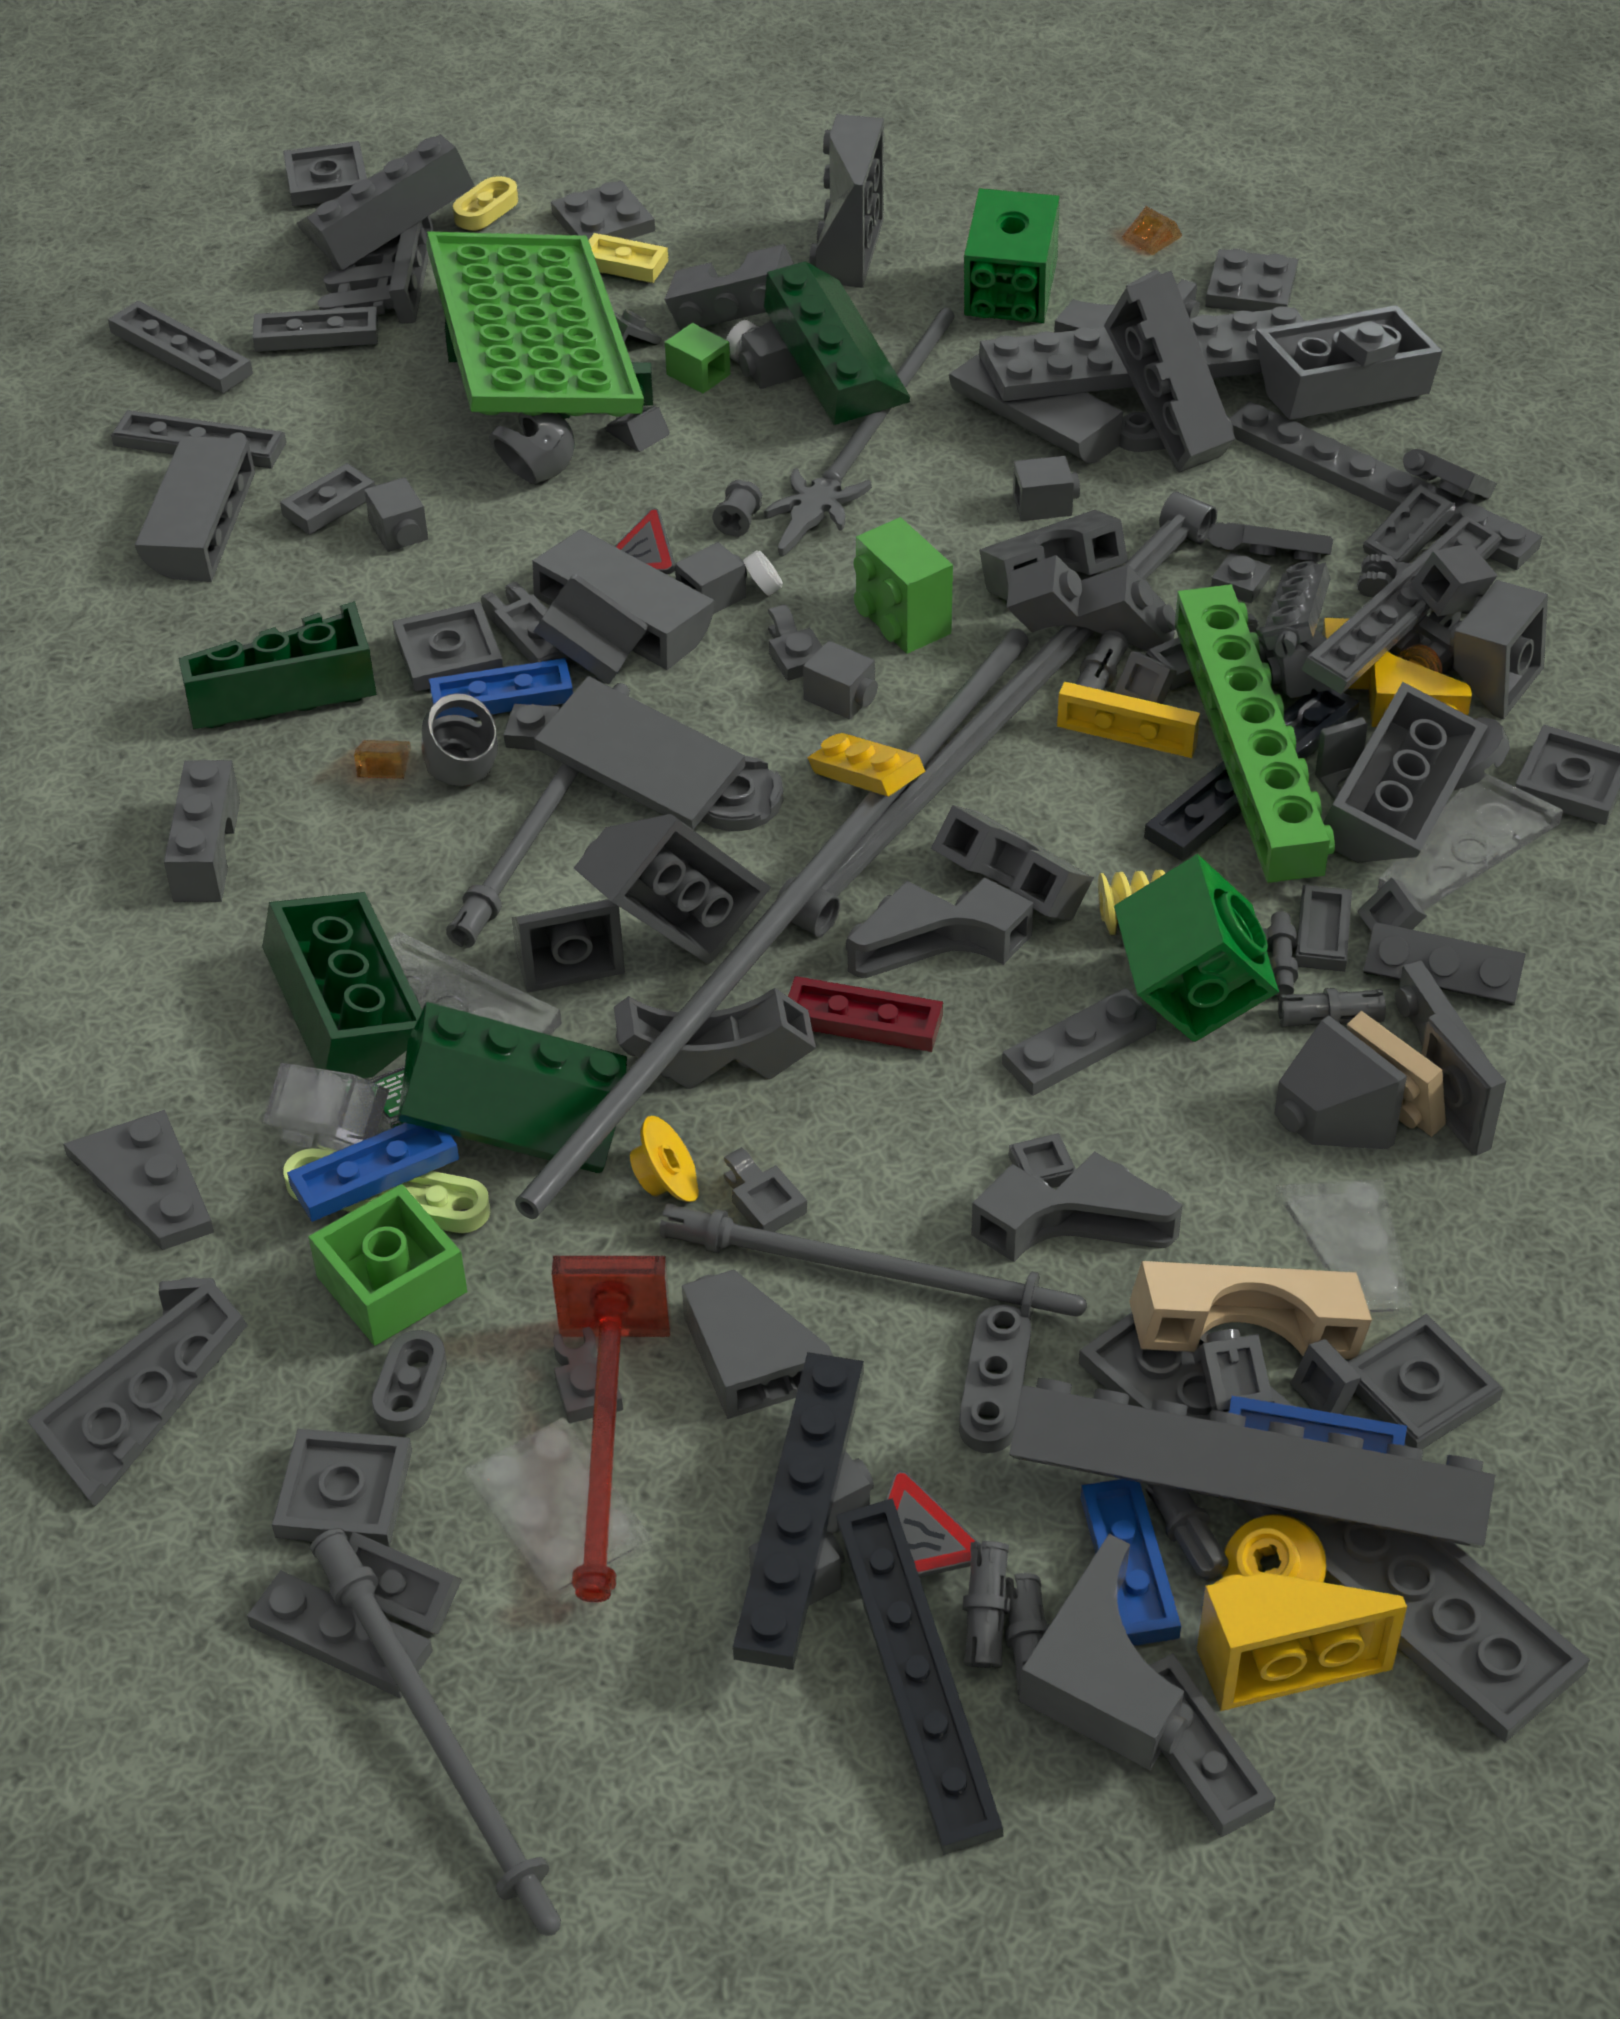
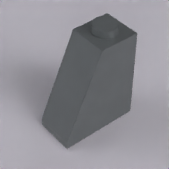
[682,1269,833,1419]

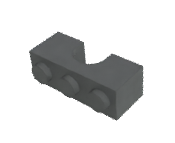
[664,244,794,331]
[979,510,1128,600]
[164,760,240,902]
[931,805,1094,921]

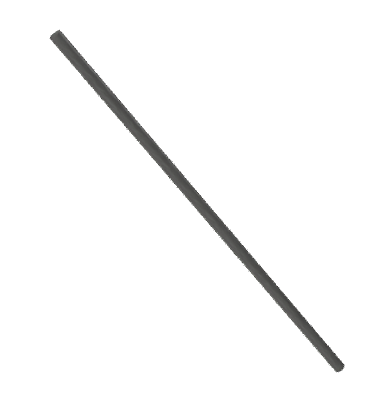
[515,629,1029,1219]

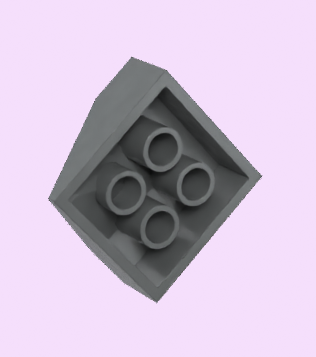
[809,114,884,288]

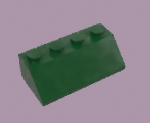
[764,261,910,425]
[262,892,422,1084]
[398,1001,627,1173]

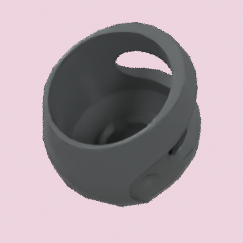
[489,412,575,484]
[421,693,498,787]

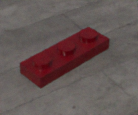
[788,976,943,1052]

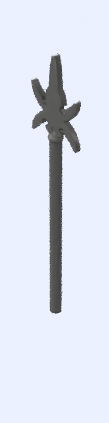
[764,308,954,556]

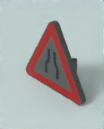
[614,508,675,574]
[886,1471,982,1578]

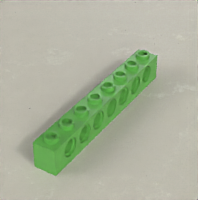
[1175,584,1335,883]

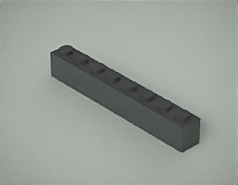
[1009,1378,1496,1548]

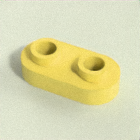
[453,176,518,231]

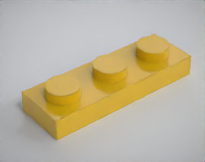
[1057,682,1200,758]
[807,733,925,797]

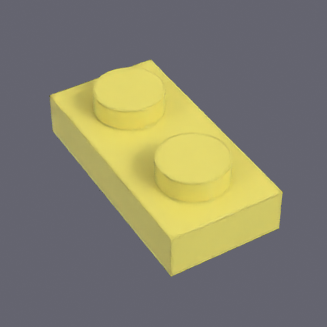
[589,233,668,283]

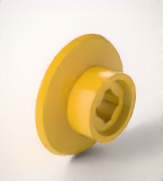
[630,1115,699,1202]
[1221,1514,1326,1582]

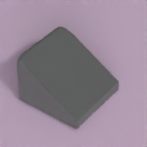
[605,406,670,452]

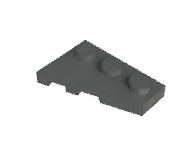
[63,1110,214,1250]

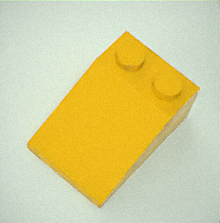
[1197,1572,1407,1711]

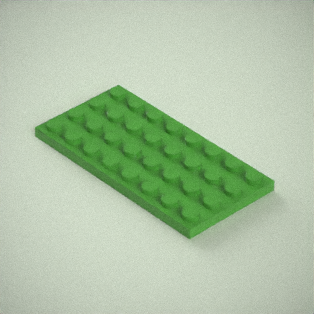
[426,232,644,417]

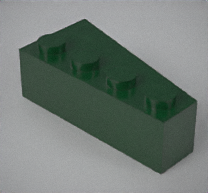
[178,601,377,729]

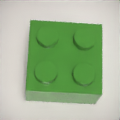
[853,517,953,654]
[308,1184,468,1346]

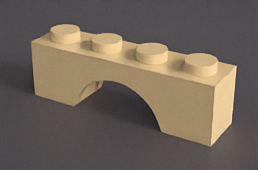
[1129,1261,1372,1359]

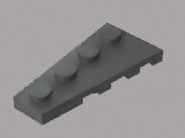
[27,1279,248,1507]

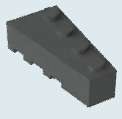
[1104,270,1235,472]

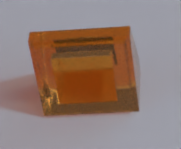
[1122,206,1182,255]
[354,740,411,779]

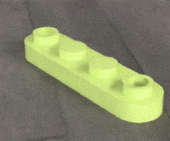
[283,1148,490,1233]

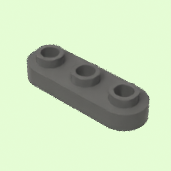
[959,1305,1031,1453]

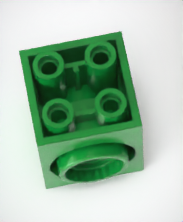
[964,188,1060,323]
[1114,854,1279,1042]

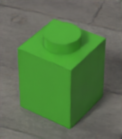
[664,323,731,394]

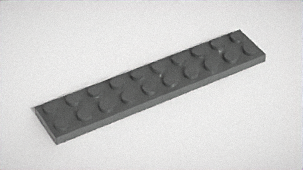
[1079,1312,1590,1743]

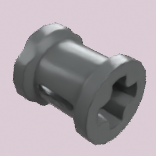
[712,479,762,537]

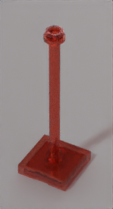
[551,1256,671,1603]

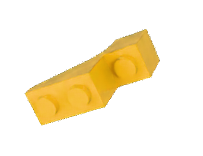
[1322,618,1472,727]

